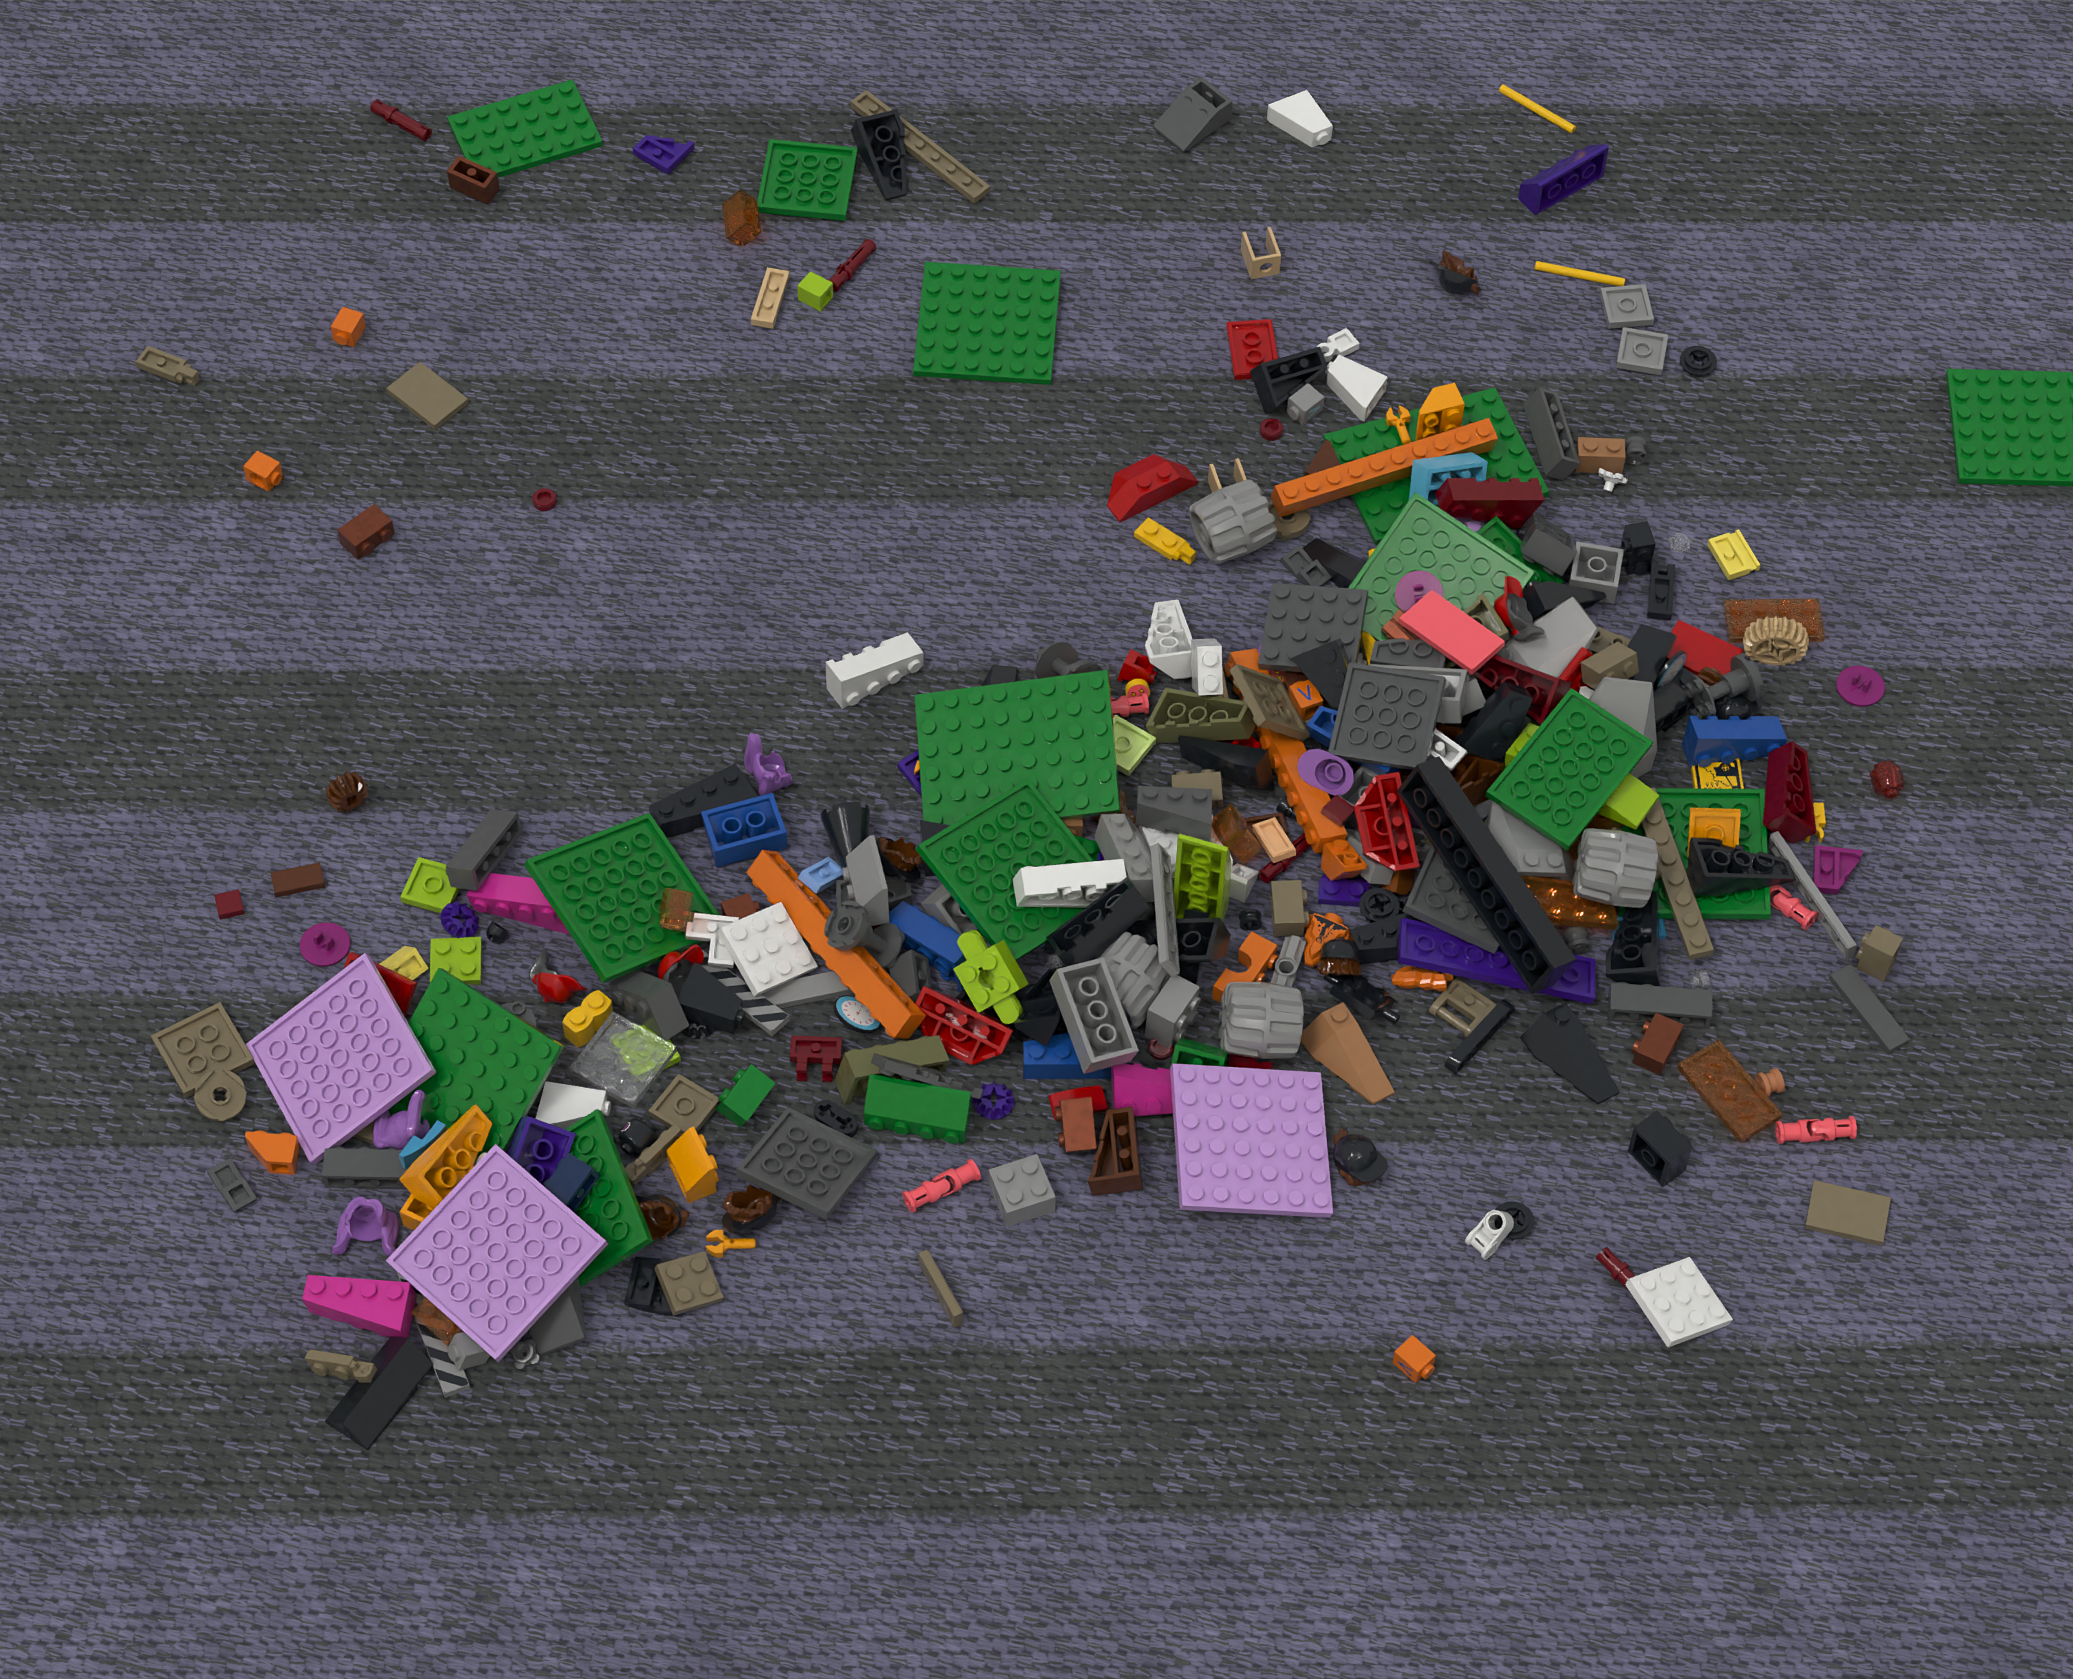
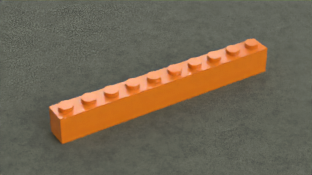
[1270,418,1498,518]
[1224,648,1347,854]
[746,850,926,1039]

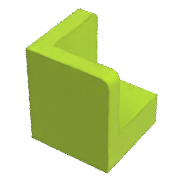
[797,272,833,312]

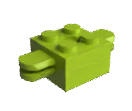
[953,930,1029,1024]

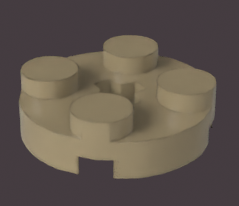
[1268,500,1310,541]
[194,1070,246,1123]

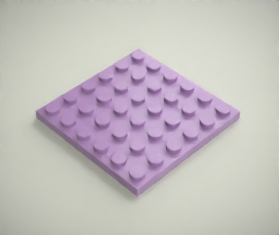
[245,953,436,1165]
[1170,1064,1333,1218]
[386,1144,608,1362]

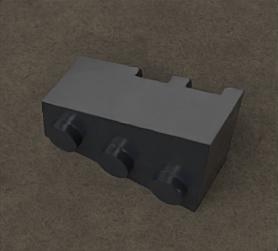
[1291,638,1350,711]

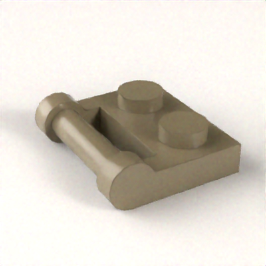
[1429,977,1497,1037]

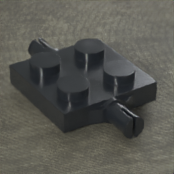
[1323,974,1400,1025]

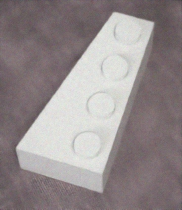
[826,632,924,709]
[1013,859,1126,908]

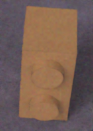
[1575,437,1626,474]

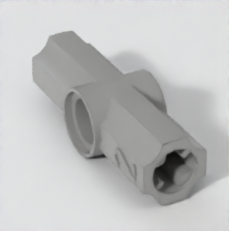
[1271,935,1306,987]

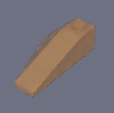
[1301,1002,1395,1105]

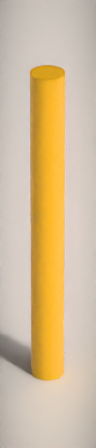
[1499,84,1576,134]
[1534,261,1625,286]

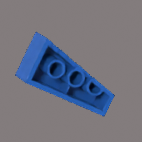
[889,901,966,992]
[1023,1032,1126,1079]

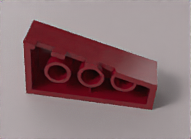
[1435,478,1545,529]
[1473,654,1571,724]
[1763,741,1816,844]

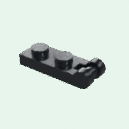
[1647,562,1675,620]

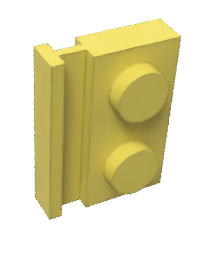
[1707,529,1760,580]

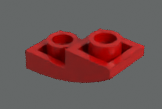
[1048,1085,1108,1120]

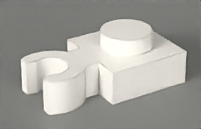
[1317,328,1360,362]

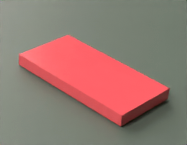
[1399,590,1505,675]

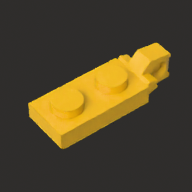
[1134,517,1196,565]

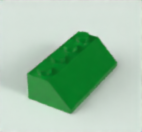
[864,1074,971,1144]

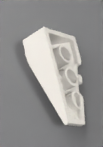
[1145,600,1192,679]

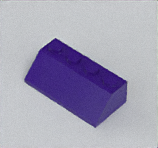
[1518,144,1609,215]
[508,1116,576,1185]

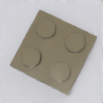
[648,1074,721,1134]
[655,1251,724,1316]

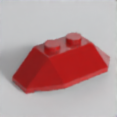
[1107,454,1199,523]
[1354,772,1420,872]
[915,986,1014,1065]

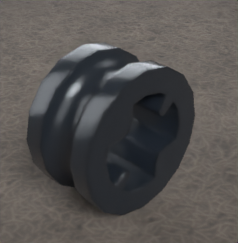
[1239,909,1262,931]

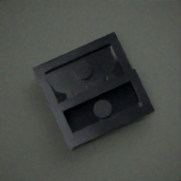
[624,1256,680,1317]

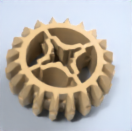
[1743,616,1809,666]

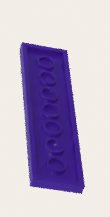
[1398,918,1595,1004]

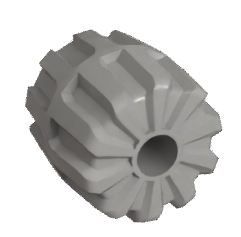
[1189,480,1277,564]
[1572,828,1658,908]
[1097,932,1171,1029]
[1218,982,1304,1059]

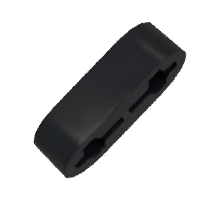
[814,1100,857,1138]

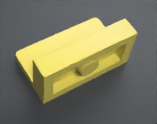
[380,946,429,980]

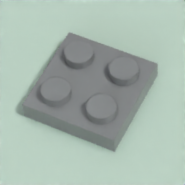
[1600,284,1654,329]
[1616,327,1668,375]

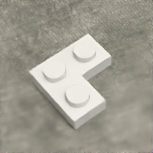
[686,912,739,968]

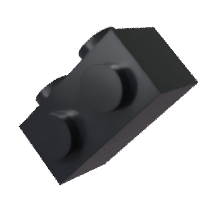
[1620,521,1656,575]

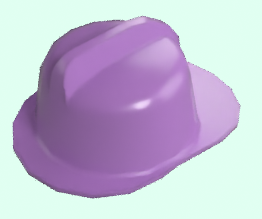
[1297,749,1354,795]

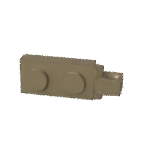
[135,346,200,386]
[625,1124,682,1186]
[305,1350,377,1383]

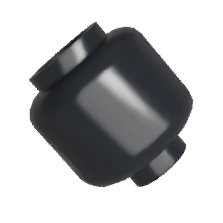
[618,1117,657,1156]

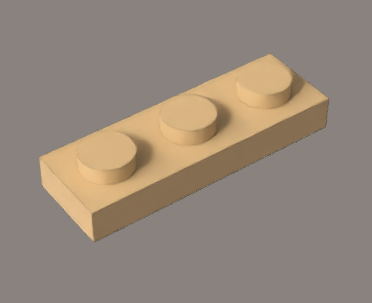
[751,267,790,329]

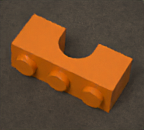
[1212,931,1279,1003]

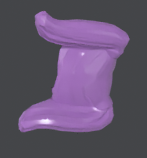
[744,733,793,796]
[373,1090,431,1150]
[332,1197,399,1257]

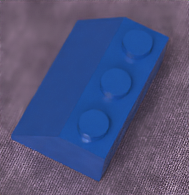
[701,793,788,868]

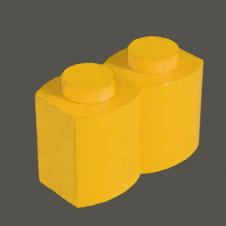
[563,990,614,1048]

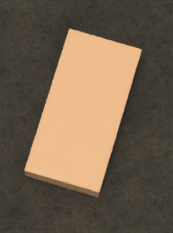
[1252,817,1296,863]

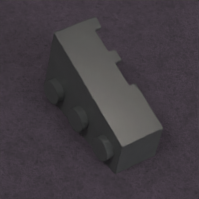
[1136,786,1212,842]
[609,970,689,1041]

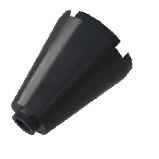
[821,802,870,869]

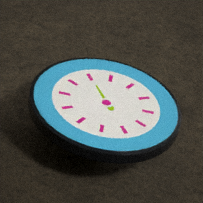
[1654,651,1687,690]
[833,996,881,1034]

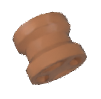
[1755,1068,1785,1098]

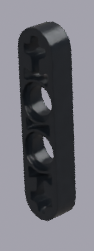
[1444,999,1515,1074]

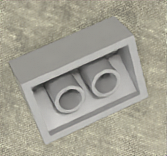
[842,835,889,926]

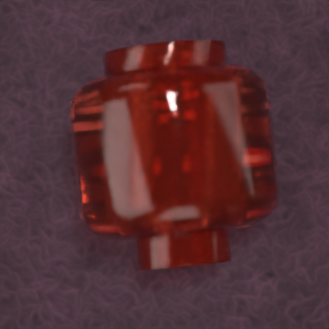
[1870,761,1905,799]

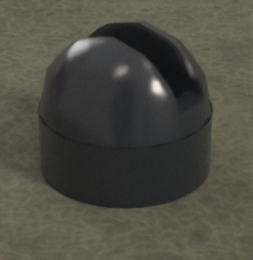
[486,921,509,943]

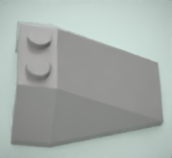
[1496,597,1599,678]
[1589,677,1657,778]
[1487,801,1575,886]

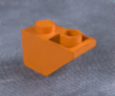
[1321,839,1367,881]
[245,1130,300,1175]

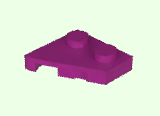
[1813,845,1863,895]

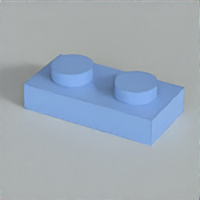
[798,857,843,894]

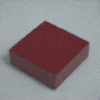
[1321,795,1355,827]
[214,889,244,920]

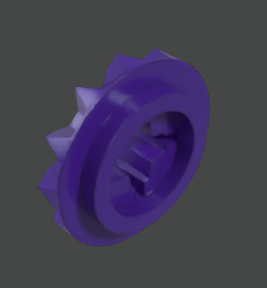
[440,901,479,938]
[973,1081,1014,1120]

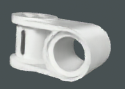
[1465,1210,1514,1260]

